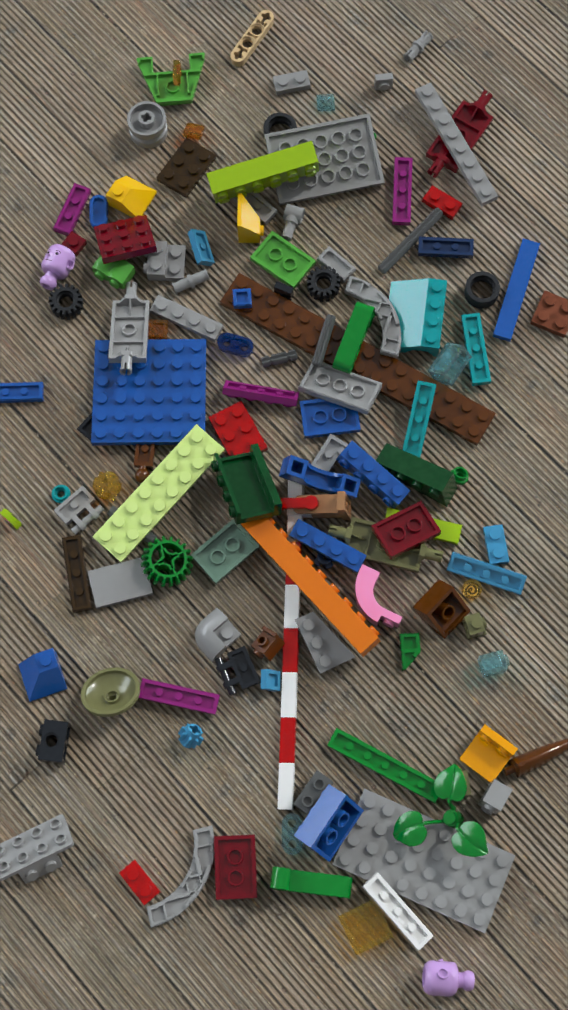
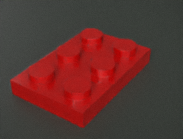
[208,401,268,456]

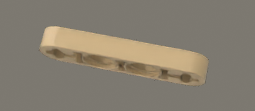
[230,10,274,67]

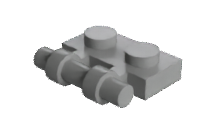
[54,485,104,535]

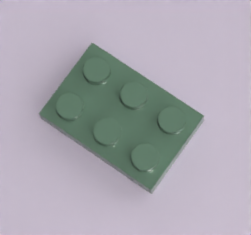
[191,519,260,585]

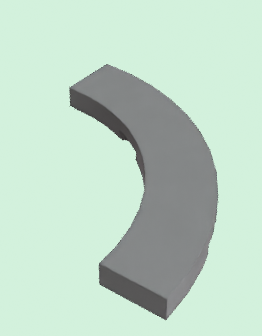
[344,276,401,359]
[146,825,214,928]

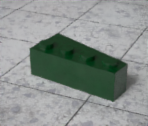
[376,443,458,507]

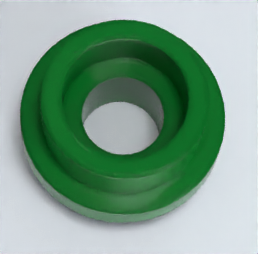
[451,467,469,485]

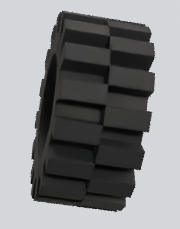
[307,265,340,302]
[49,284,84,320]

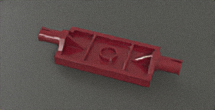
[426,90,494,178]

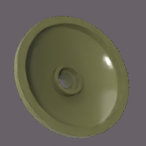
[81,667,140,717]

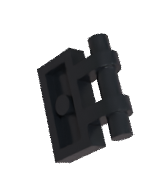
[215,646,261,696]

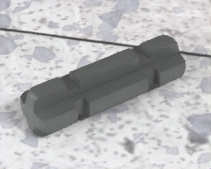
[261,349,298,368]

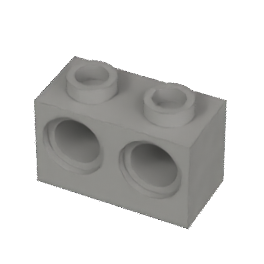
[478,779,513,815]

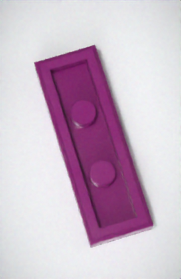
[53,183,91,236]

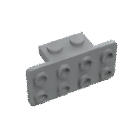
[0,814,74,884]

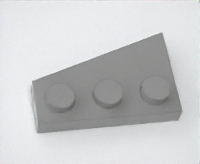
[295,611,355,674]

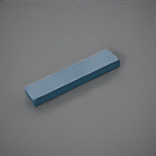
[447,552,527,595]

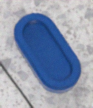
[89,195,108,228]

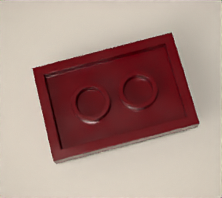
[371,501,441,560]
[214,834,257,900]

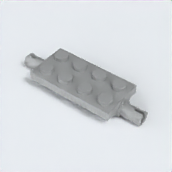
[108,282,150,375]

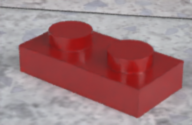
[422,185,463,220]
[119,860,161,906]

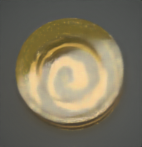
[462,579,482,600]

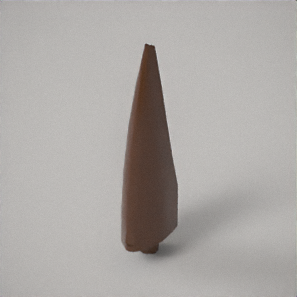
[503,738,568,778]

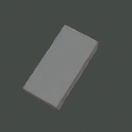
[317,246,356,283]

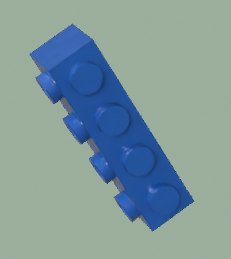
[336,440,410,509]

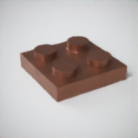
[530,291,568,338]

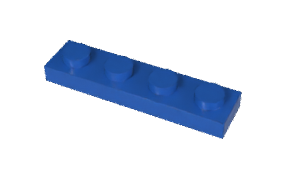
[289,519,367,573]

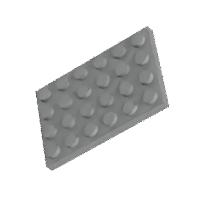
[264,114,385,206]

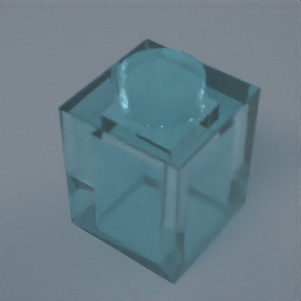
[477,650,510,678]

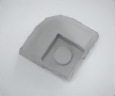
[195,608,241,663]

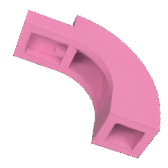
[355,564,402,628]

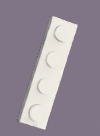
[362,872,433,951]

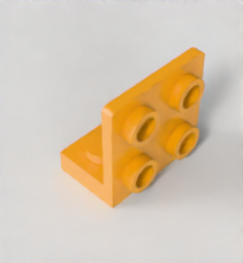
[460,724,518,782]

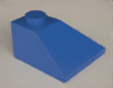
[18,648,68,702]

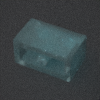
[428,342,472,386]

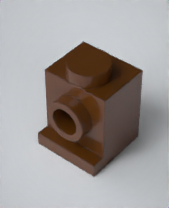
[251,626,285,662]

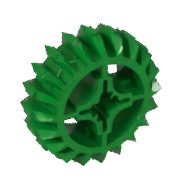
[141,536,193,588]

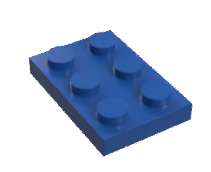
[300,399,361,439]

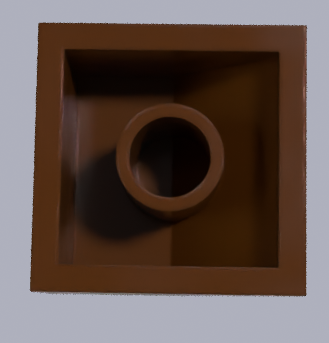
[413,579,470,639]

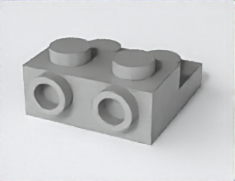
[143,241,186,281]

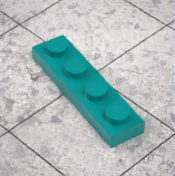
[461,313,491,386]
[402,380,437,458]

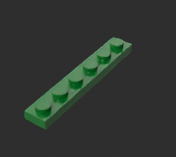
[327,728,438,804]

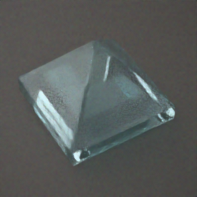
[316,94,335,111]

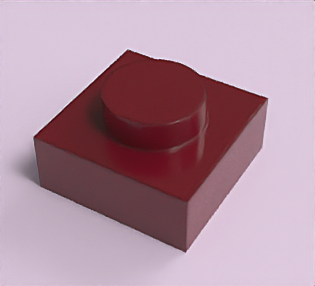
[61,231,87,257]

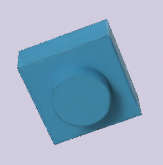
[261,669,281,692]

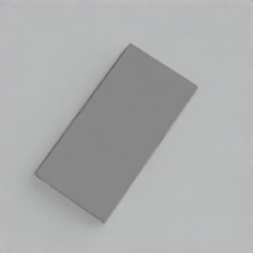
[298,363,382,415]

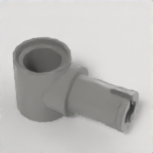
[281,204,305,241]

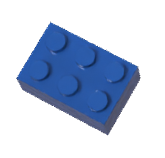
[294,784,364,862]

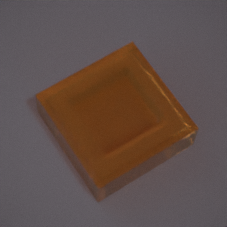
[172,60,182,86]
[183,123,205,140]
[148,319,169,339]

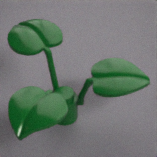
[393,764,488,857]

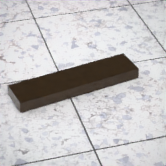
[62,535,93,613]

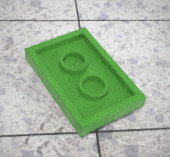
[250,231,316,290]

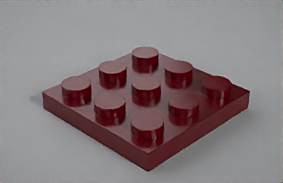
[94,215,157,264]

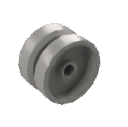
[127,101,168,148]

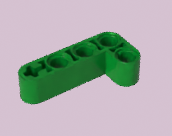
[332,301,375,374]
[270,867,353,899]

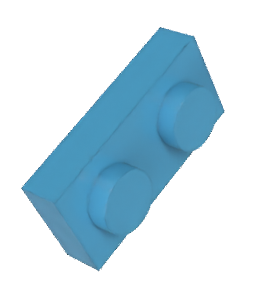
[187,229,215,266]
[483,524,509,565]

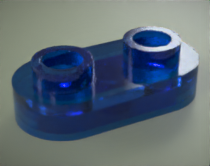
[217,332,254,357]

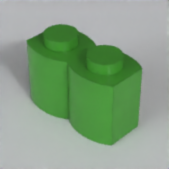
[92,255,136,289]

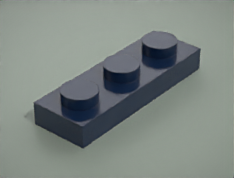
[418,237,474,259]

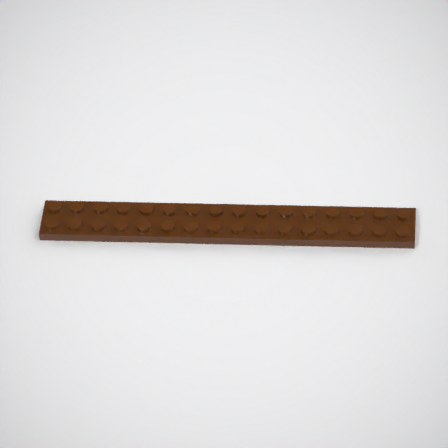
[220,273,496,446]

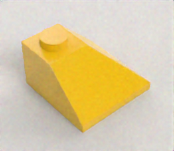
[106,176,157,218]
[237,193,264,243]

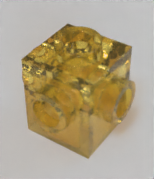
[93,471,122,500]

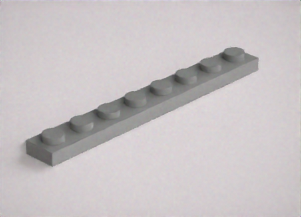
[415,82,498,207]

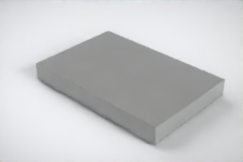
[87,557,154,609]

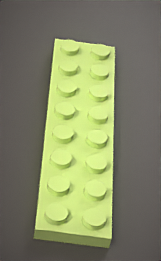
[92,424,225,562]

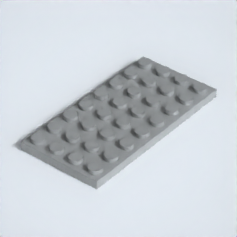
[332,788,515,934]

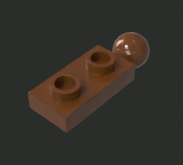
[134,444,156,483]

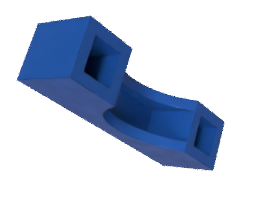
[279,455,361,500]

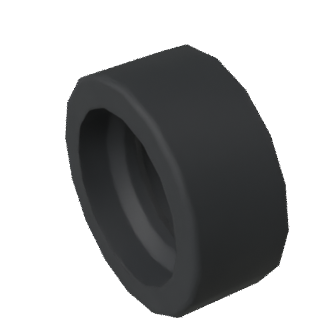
[263,112,297,134]
[464,271,500,309]

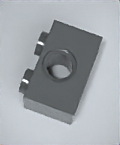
[293,770,334,815]

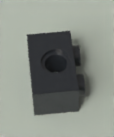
[36,719,71,765]

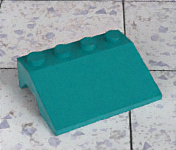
[389,278,447,357]

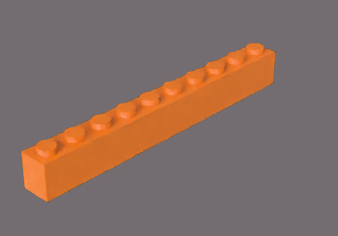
[241,517,381,657]

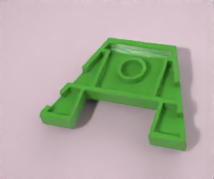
[137,52,205,106]

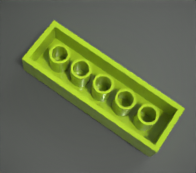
[206,141,319,204]

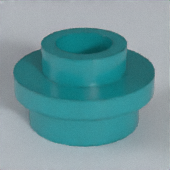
[51,485,71,504]

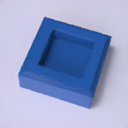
[232,288,252,309]

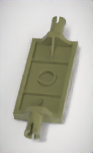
[328,517,444,573]

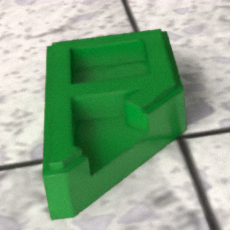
[399,633,421,671]

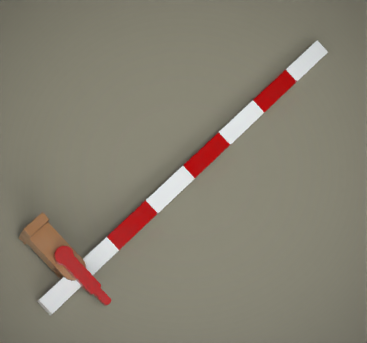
[277,480,351,810]

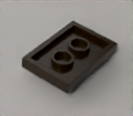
[156,138,216,198]

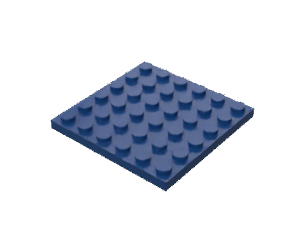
[91,339,207,446]

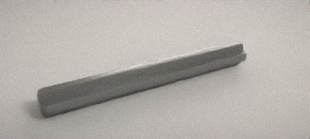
[378,208,443,274]

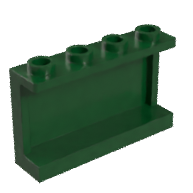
[211,443,282,525]

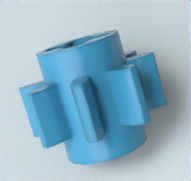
[178,723,204,749]

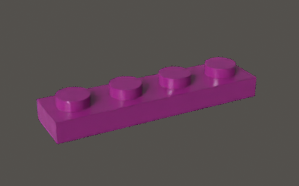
[392,157,413,226]
[222,380,299,407]
[138,678,220,715]

